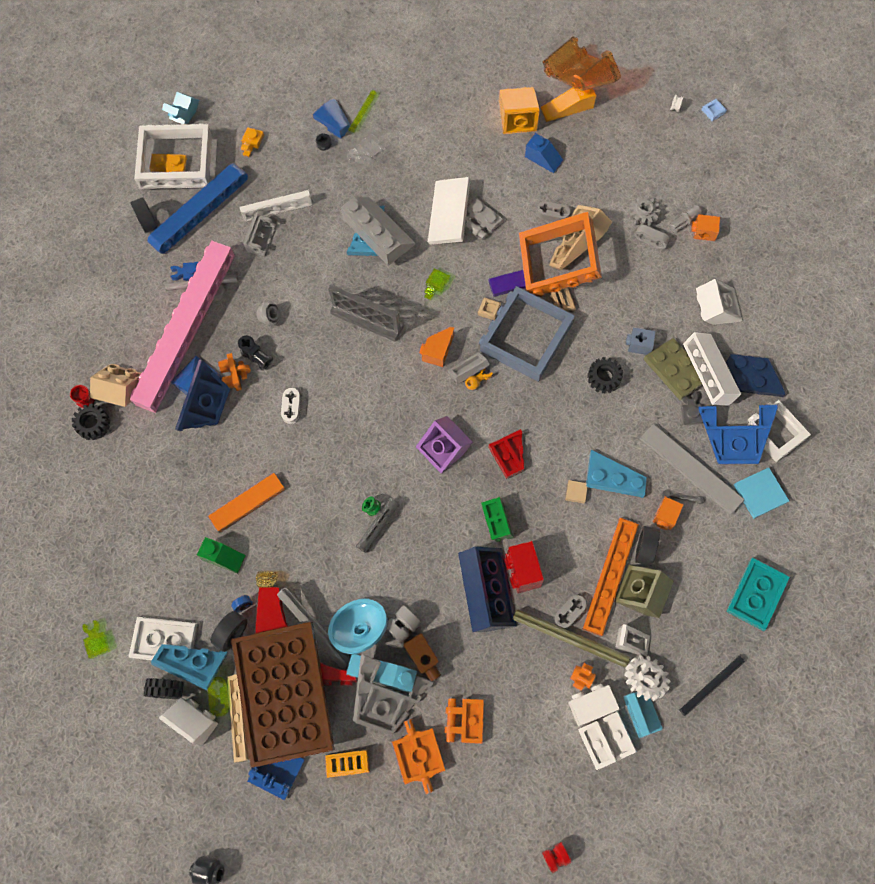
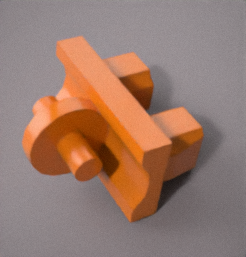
[218,353,251,391]

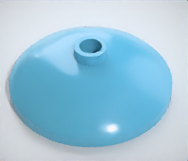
[328,599,387,654]

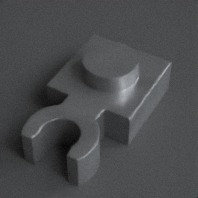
[681,392,703,425]

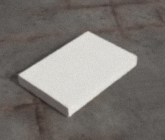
[129,617,198,661]

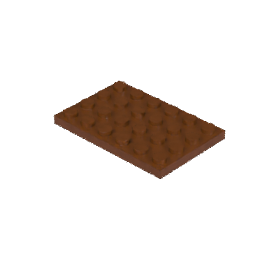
[231,622,335,768]

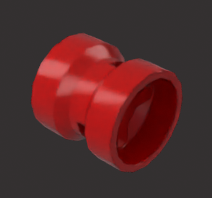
[70,385,95,409]
[542,842,572,874]

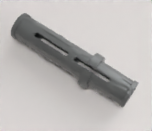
[356,498,400,553]

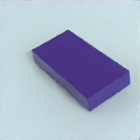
[488,270,526,297]

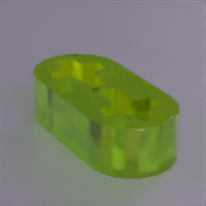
[208,676,230,717]

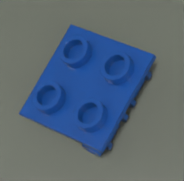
[247,758,304,800]

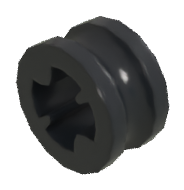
[316,133,332,151]

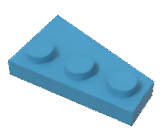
[586,450,647,498]
[151,644,228,690]

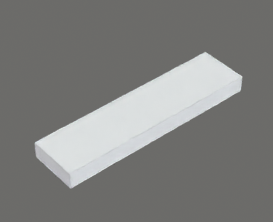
[240,190,312,222]

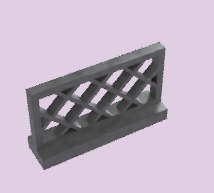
[328,285,403,342]

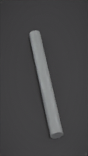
[165,275,238,291]

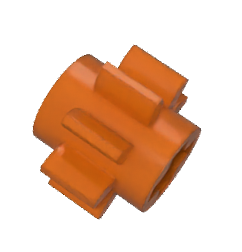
[570,663,596,691]

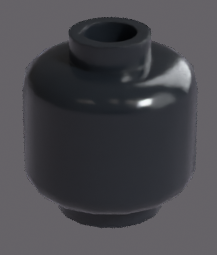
[189,856,224,884]

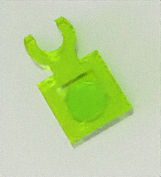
[82,620,110,659]

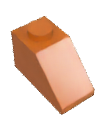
[419,327,454,367]

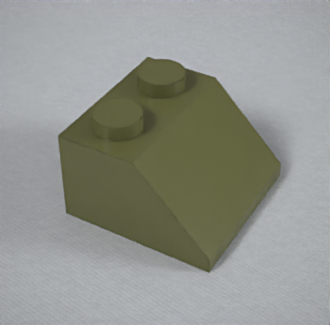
[615,565,674,618]

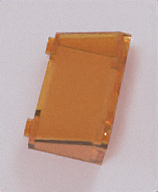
[542,36,621,91]

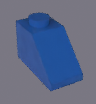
[525,133,563,173]

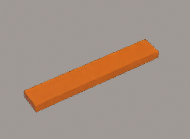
[582,518,639,637]

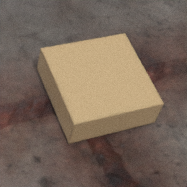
[478,297,501,320]
[565,480,587,503]

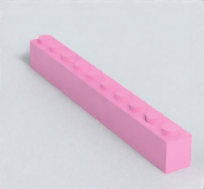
[130,241,235,413]

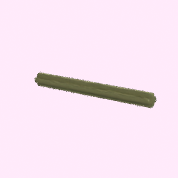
[513,609,630,667]

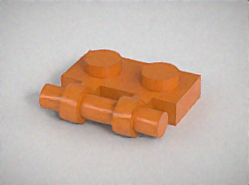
[445,698,484,744]

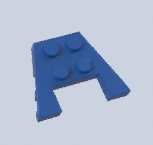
[699,405,778,464]

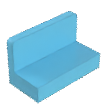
[623,692,662,738]

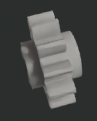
[628,196,661,226]

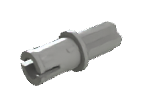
[669,205,702,232]

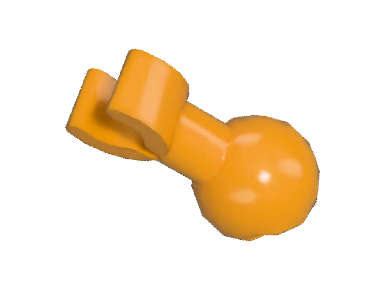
[465,368,493,390]

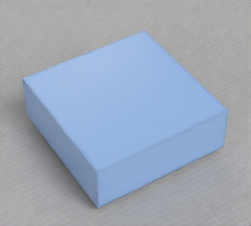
[702,99,727,121]

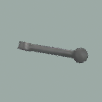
[662,490,703,504]

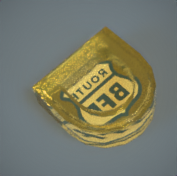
[256,571,278,587]

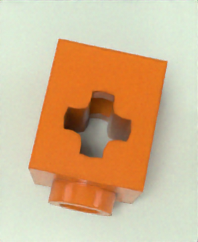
[691,214,720,241]
[653,497,683,530]

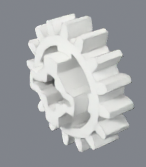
[624,655,670,701]

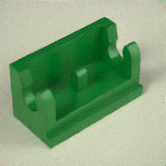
[481,497,514,542]

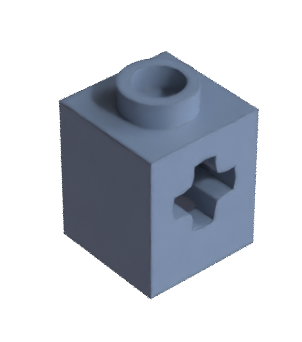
[626,328,655,355]

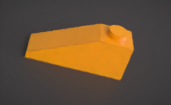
[541,82,596,122]

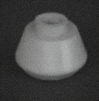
[256,301,280,326]

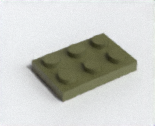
[643,338,703,400]

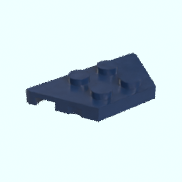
[725,354,785,397]
[175,360,230,431]

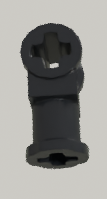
[238,335,273,370]

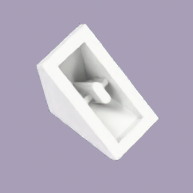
[615,625,650,656]

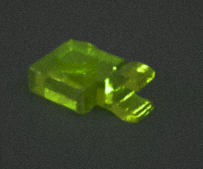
[424,268,450,300]

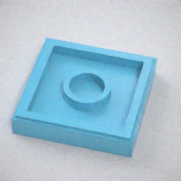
[734,467,789,519]

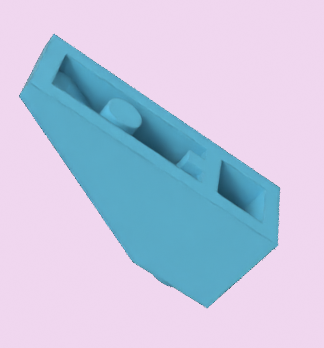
[346,654,417,692]

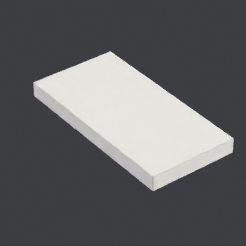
[428,177,470,245]

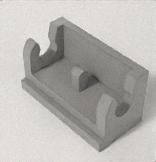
[243,213,276,256]

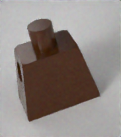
[402,633,441,682]

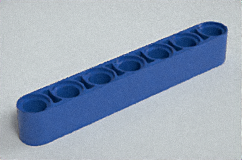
[147,163,248,254]

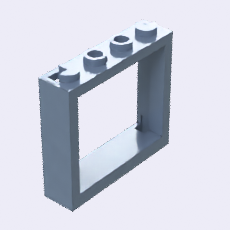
[479,286,575,382]

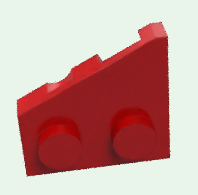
[488,429,524,479]

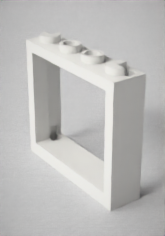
[134,124,212,189]

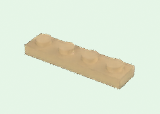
[227,674,249,763]

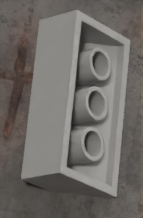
[341,197,415,266]

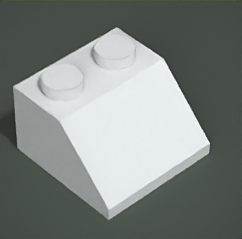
[696,279,742,325]
[159,698,218,745]

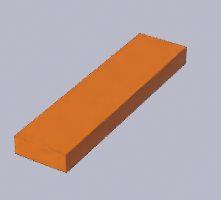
[208,473,285,533]

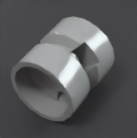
[386,606,422,645]

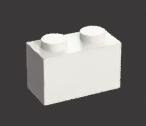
[568,684,619,726]

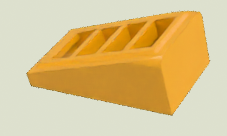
[325,750,370,778]

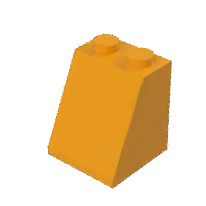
[499,87,539,134]

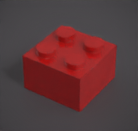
[504,541,544,594]

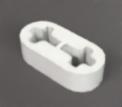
[281,388,301,424]

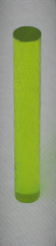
[348,90,377,133]

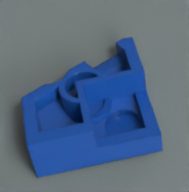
[313,99,351,139]

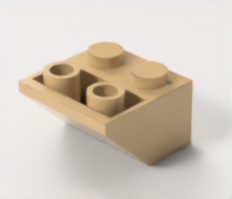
[90,364,141,407]

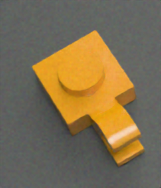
[241,127,264,157]

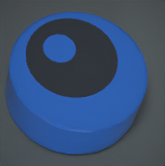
[231,595,253,613]

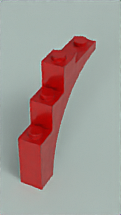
[255,587,358,686]

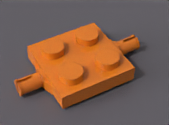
[392,719,445,794]

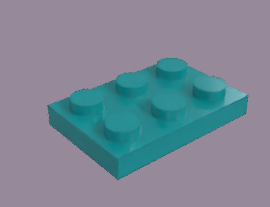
[726,557,790,631]

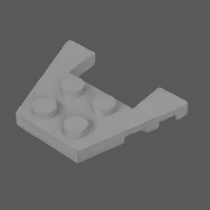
[353,654,433,735]

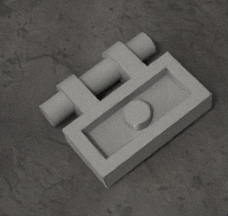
[465,199,503,240]

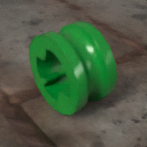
[362,496,381,516]

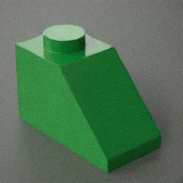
[197,537,246,574]

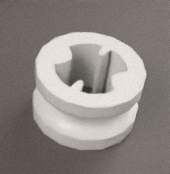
[670,94,683,112]

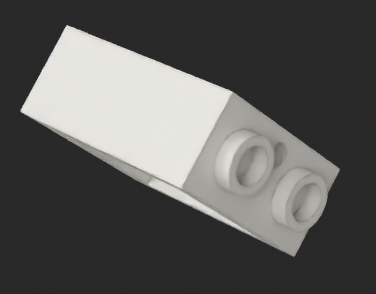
[747,400,811,462]

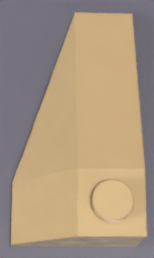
[549,205,612,270]

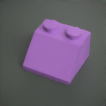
[416,416,473,473]

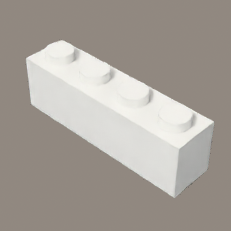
[683,332,741,405]

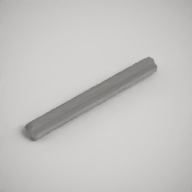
[277,587,350,670]

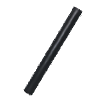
[679,656,745,716]

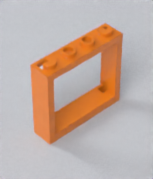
[519,212,602,297]

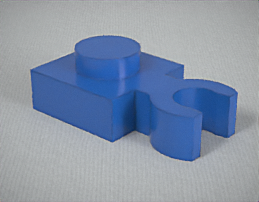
[171,262,198,281]

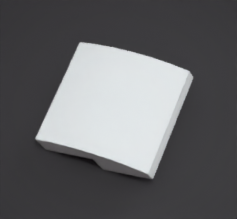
[578,711,637,770]

